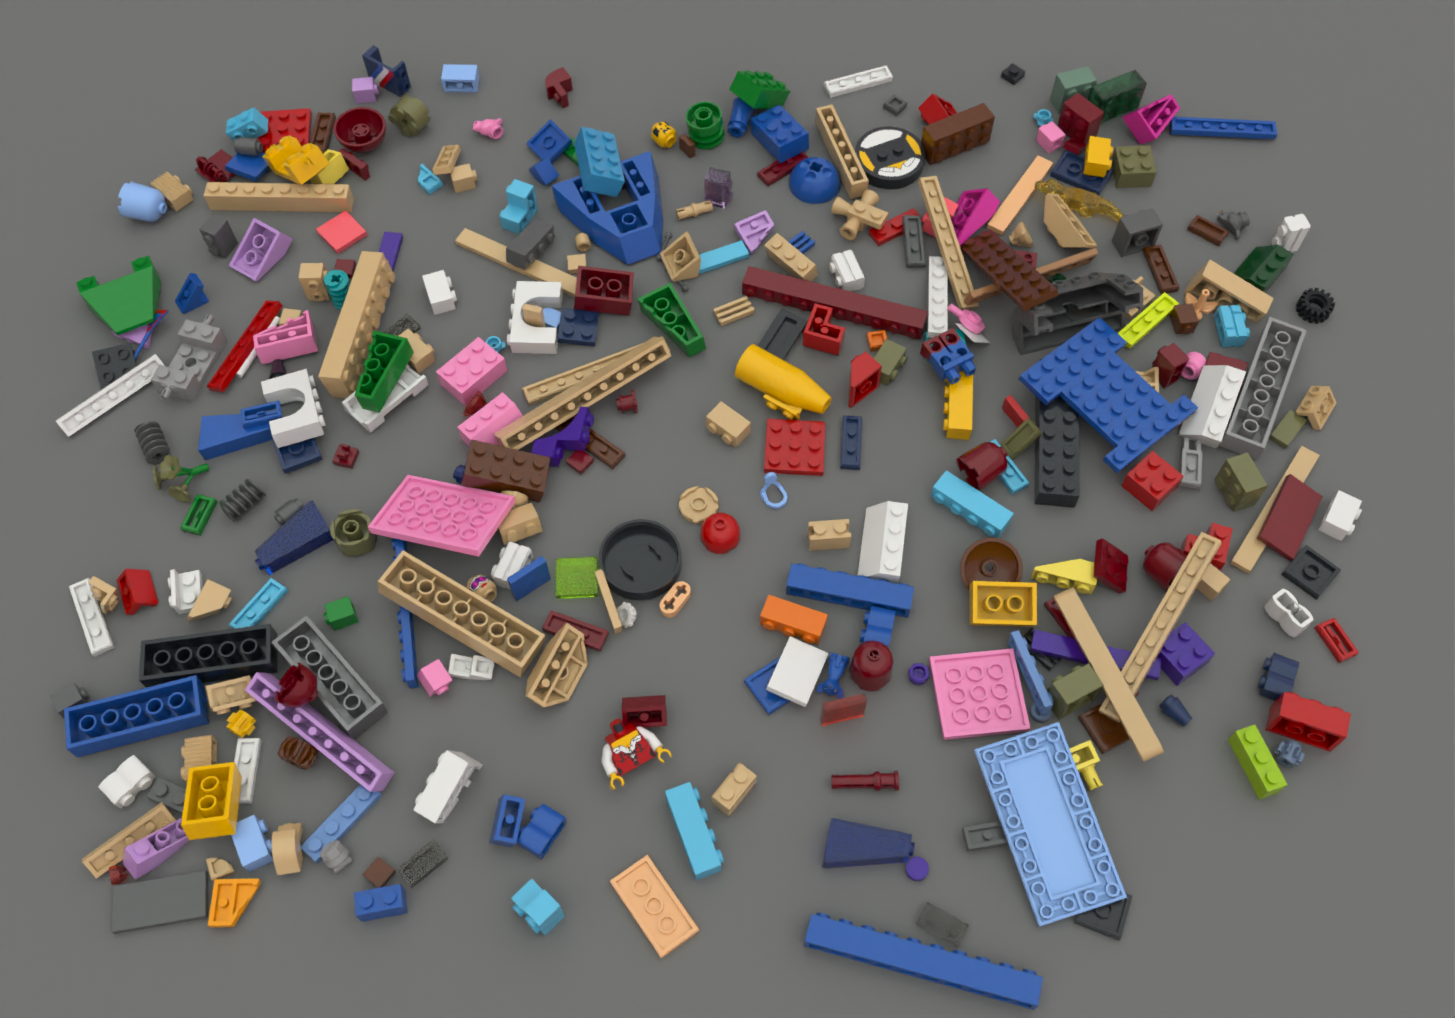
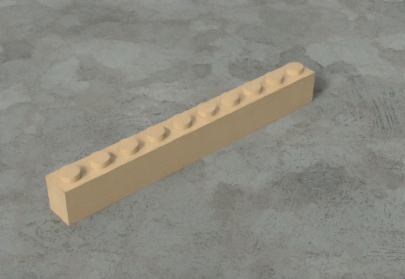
[493,336,671,450]

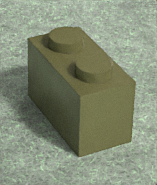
[874,339,907,386]

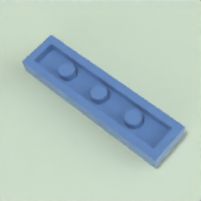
[1007,630,1053,716]
[301,784,382,864]

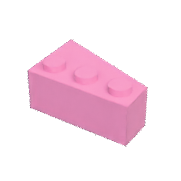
[253,310,318,364]

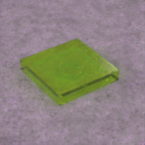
[556,557,598,599]

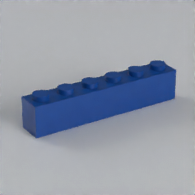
[786,563,914,618]

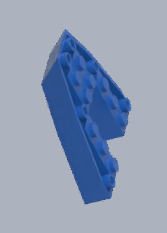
[552,151,663,265]

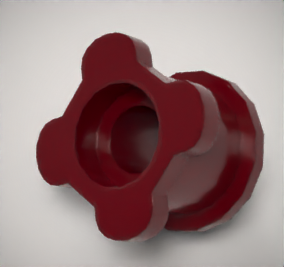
[616,390,638,413]

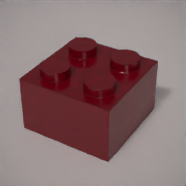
[1057,93,1104,144]

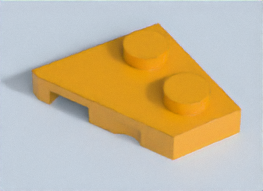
[208,878,261,928]

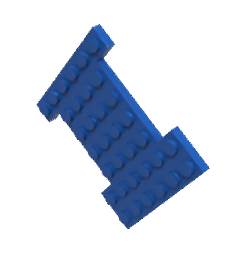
[1019,317,1198,474]

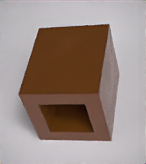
[1169,303,1199,334]

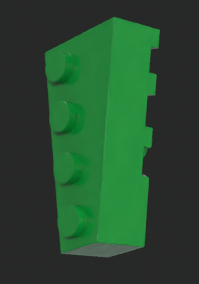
[637,282,706,357]
[355,331,414,413]

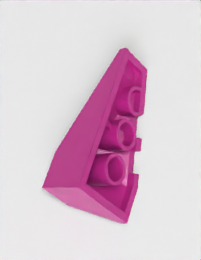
[951,188,1000,246]

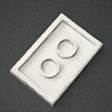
[766,636,829,707]

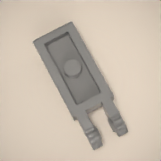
[1179,438,1202,489]

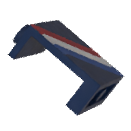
[362,45,411,97]

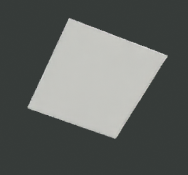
[955,323,990,343]

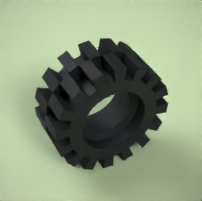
[1296,288,1335,324]

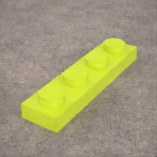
[1118,292,1179,349]

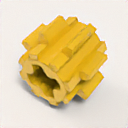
[226,710,256,738]

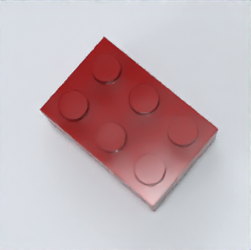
[1265,692,1351,752]

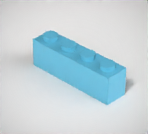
[931,470,1014,538]
[665,782,724,880]

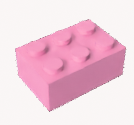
[436,337,507,406]

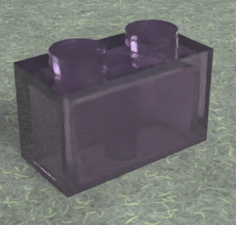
[704,167,733,209]

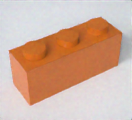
[760,595,828,645]

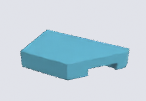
[418,164,443,195]

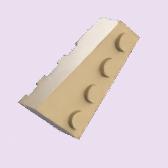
[1183,259,1274,323]

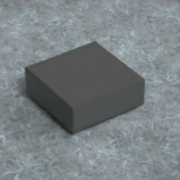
[883,95,907,117]

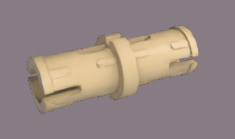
[676,200,713,220]

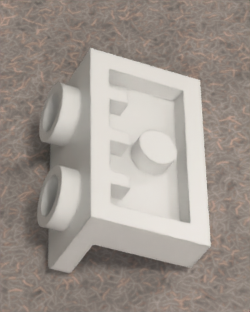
[168,569,203,614]

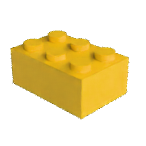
[969,581,1037,627]
[181,762,242,840]

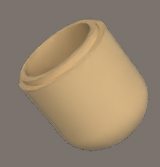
[575,233,591,252]

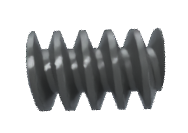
[134,421,170,465]
[219,479,266,522]

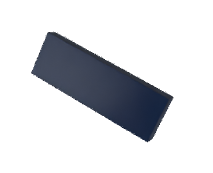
[840,415,862,470]

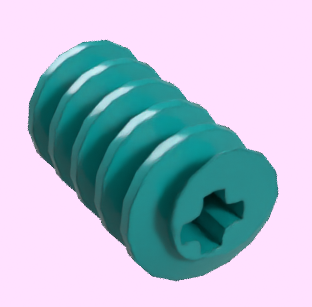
[324,270,350,310]

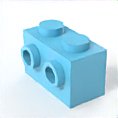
[226,107,268,141]

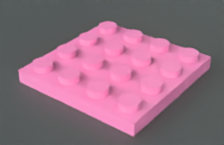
[929,648,1031,740]

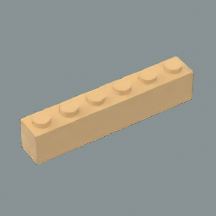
[815,104,869,199]

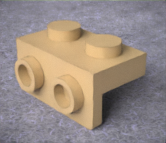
[205,675,257,715]

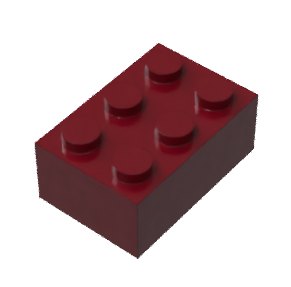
[574,265,634,316]

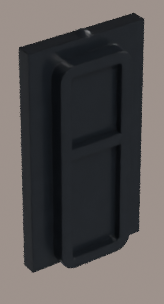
[758,309,808,360]

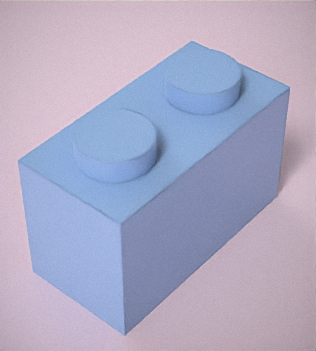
[441,64,480,92]
[231,815,273,872]

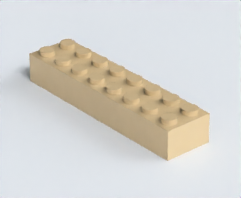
[318,251,395,399]
[378,550,545,678]

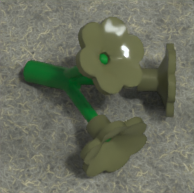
[152,455,209,503]

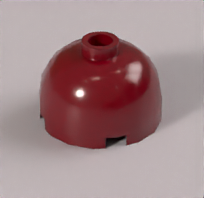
[275,663,318,708]

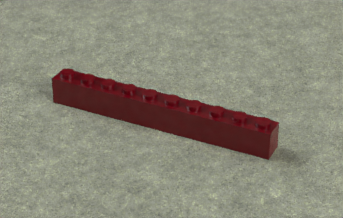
[742,266,928,339]

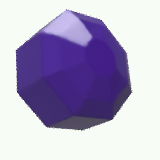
[908,663,929,685]

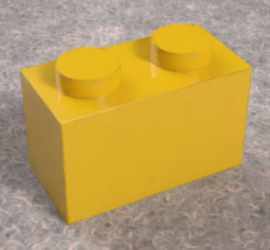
[1083,136,1113,177]

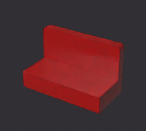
[116,569,158,615]

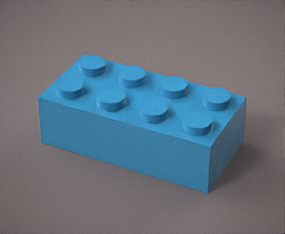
[574,127,625,197]

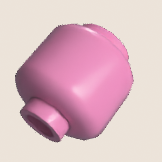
[1181,352,1207,380]

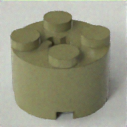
[388,94,431,137]
[330,509,377,556]

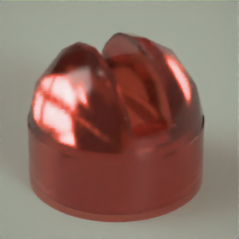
[109,865,128,885]

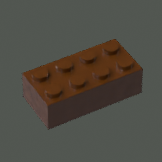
[921,103,995,165]
[461,439,550,503]

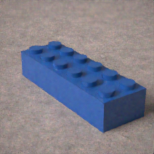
[64,675,209,757]

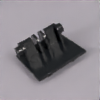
[92,343,137,389]

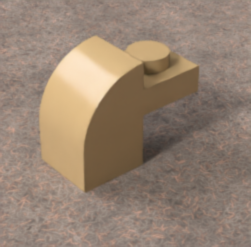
[272,823,304,875]

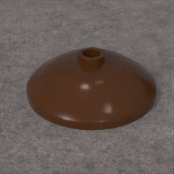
[960,537,1023,590]

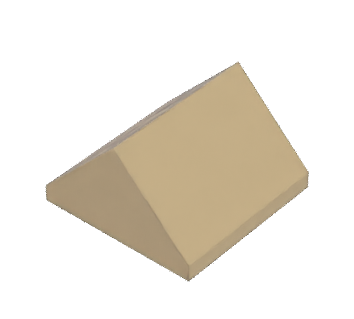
[660,231,701,282]

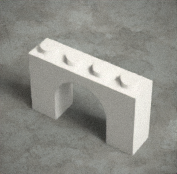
[507,281,563,354]
[261,369,326,448]

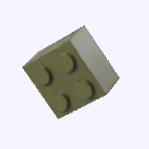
[1111,145,1157,188]
[1215,452,1268,512]
[1047,663,1104,720]

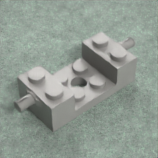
[151,314,227,402]

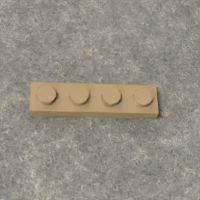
[82,802,176,879]

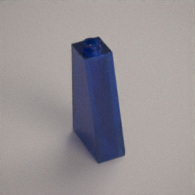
[254,500,333,575]
[822,818,915,868]

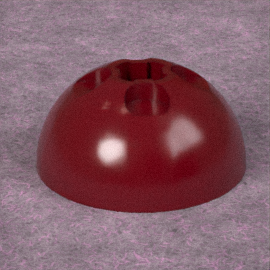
[333,107,386,153]

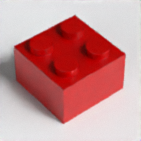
[1121,451,1184,511]

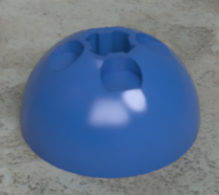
[789,157,841,204]

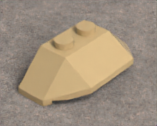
[1044,193,1097,248]
[525,623,588,708]

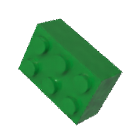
[729,70,790,109]

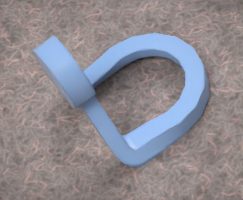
[760,472,788,509]

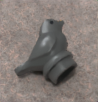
[1217,210,1250,240]

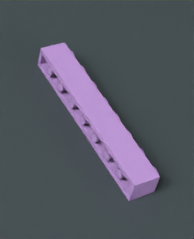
[245,672,395,792]

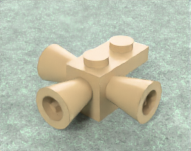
[831,190,888,240]

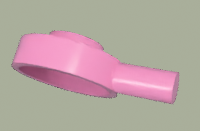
[947,304,985,334]

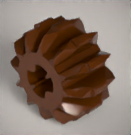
[277,736,318,770]

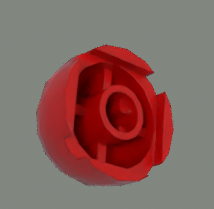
[700,513,740,554]

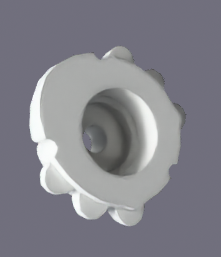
[616,602,637,628]

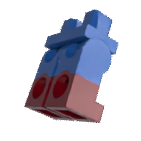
[920,328,976,385]

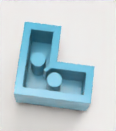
[499,179,538,234]
[511,879,565,936]

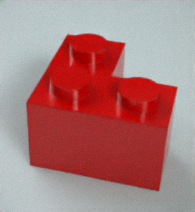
[803,303,845,356]
[1180,522,1233,570]

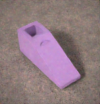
[123,818,189,880]

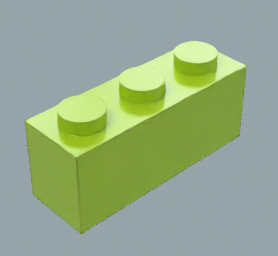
[1228,724,1288,800]

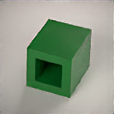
[323,596,359,631]

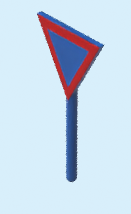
[134,310,169,360]

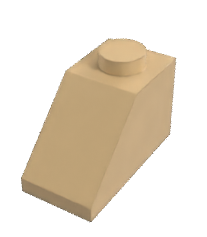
[186,579,232,622]

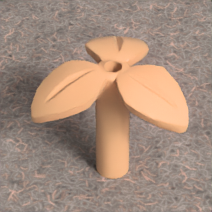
[1185,289,1218,320]

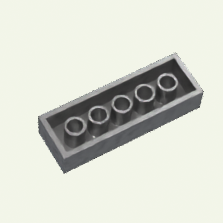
[272,615,388,739]

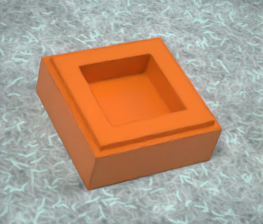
[866,330,887,351]

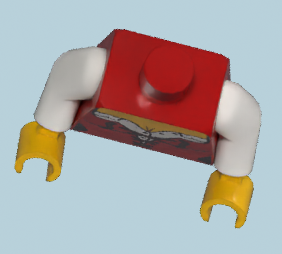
[601,719,671,790]

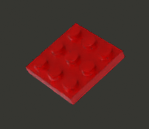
[258,108,312,154]
[764,419,825,476]

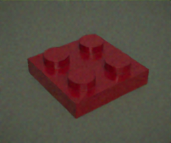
[1093,538,1128,593]

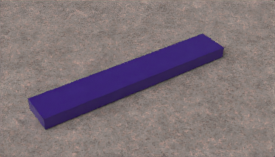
[1030,629,1161,680]

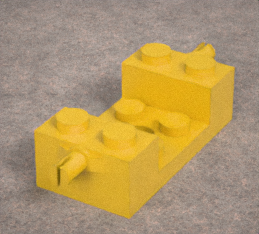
[262,136,330,185]

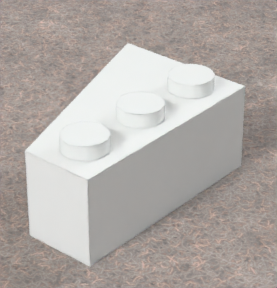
[413,750,483,823]

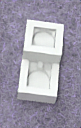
[448,654,494,680]

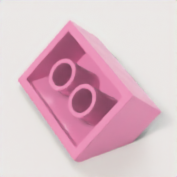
[457,392,523,446]

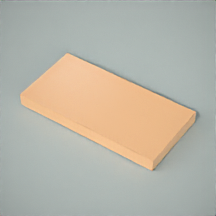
[610,855,699,959]

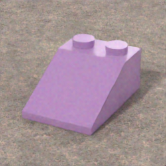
[229,218,293,282]

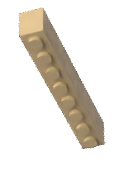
[204,182,354,212]

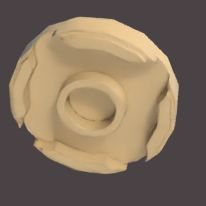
[679,486,718,524]

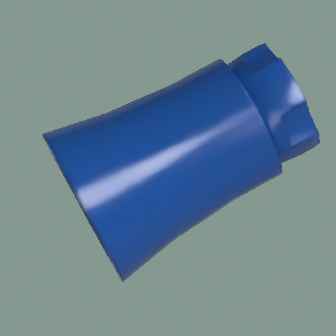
[728,97,756,138]

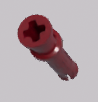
[831,771,899,791]

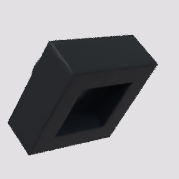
[1001,63,1026,85]

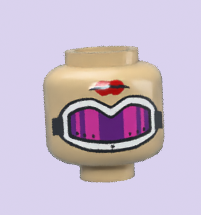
[466,574,497,602]

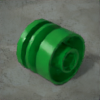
[685,101,725,150]

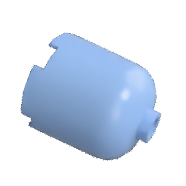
[118,181,167,222]

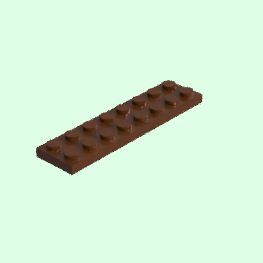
[960,230,1059,312]

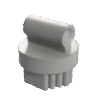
[320,840,353,874]

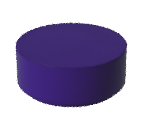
[905,857,929,881]

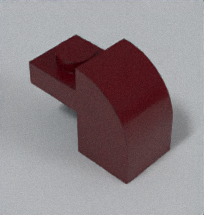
[545,67,573,108]

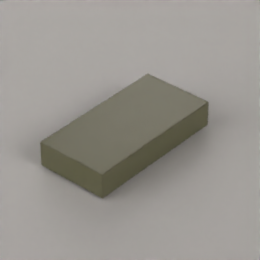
[1269,409,1307,449]
[1000,418,1042,460]

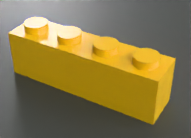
[943,371,973,440]

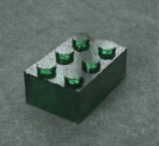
[1088,70,1147,123]

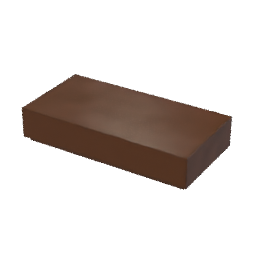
[1187,215,1229,247]

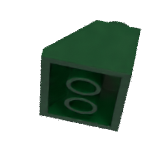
[1234,245,1294,293]

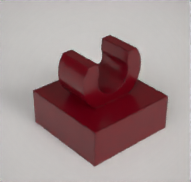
[332,444,359,469]

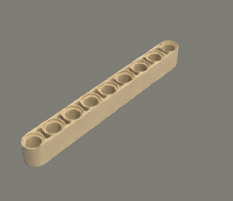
[1053,587,1164,762]

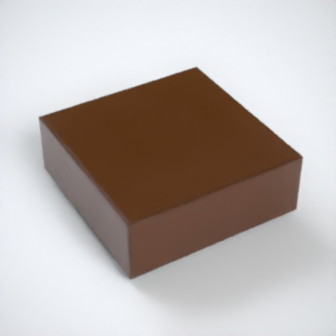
[679,134,695,158]
[362,857,396,888]

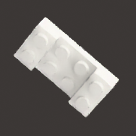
[342,364,429,433]

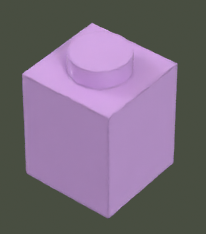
[352,77,379,104]

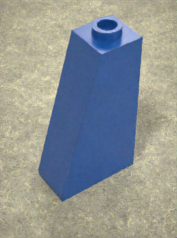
[198,413,273,460]

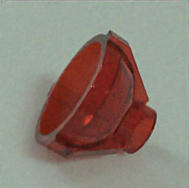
[462,390,487,417]

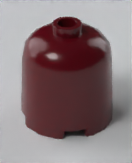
[956,442,1008,491]
[1143,542,1187,592]
[849,640,893,692]

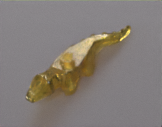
[1035,179,1124,222]

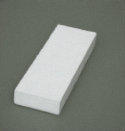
[234,738,262,804]

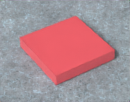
[316,210,367,254]

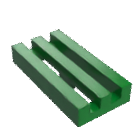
[180,494,217,536]

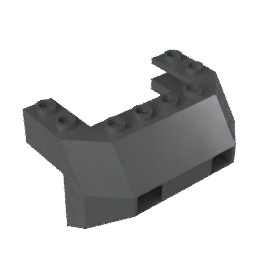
[1012,272,1143,355]

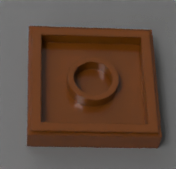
[1078,703,1130,754]

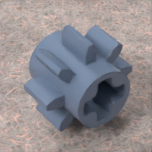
[1274,740,1305,768]

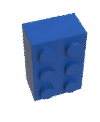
[751,104,809,163]

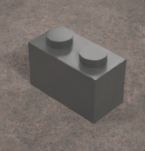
[199,214,238,259]

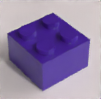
[1157,622,1215,686]

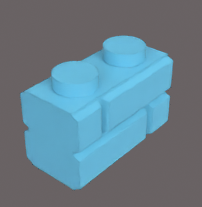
[1214,305,1250,347]

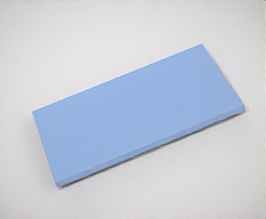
[974,722,1127,927]

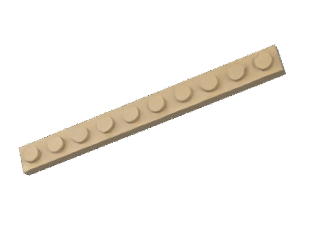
[1099,532,1221,722]

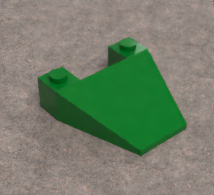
[76,255,161,335]

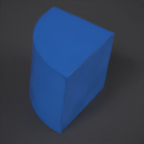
[528,157,559,185]

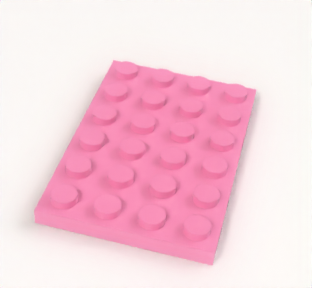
[368,475,515,557]

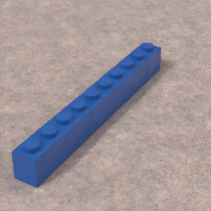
[804,913,1043,1010]

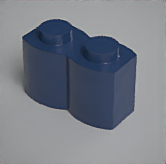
[1257,653,1299,701]

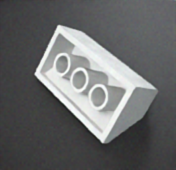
[1178,365,1246,449]
[857,501,908,584]

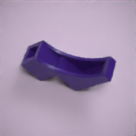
[531,407,594,467]

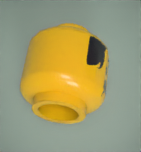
[651,122,677,148]

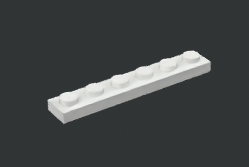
[928,256,948,338]
[55,354,165,437]

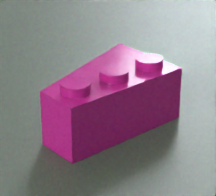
[1122,94,1180,145]

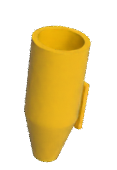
[735,344,832,420]

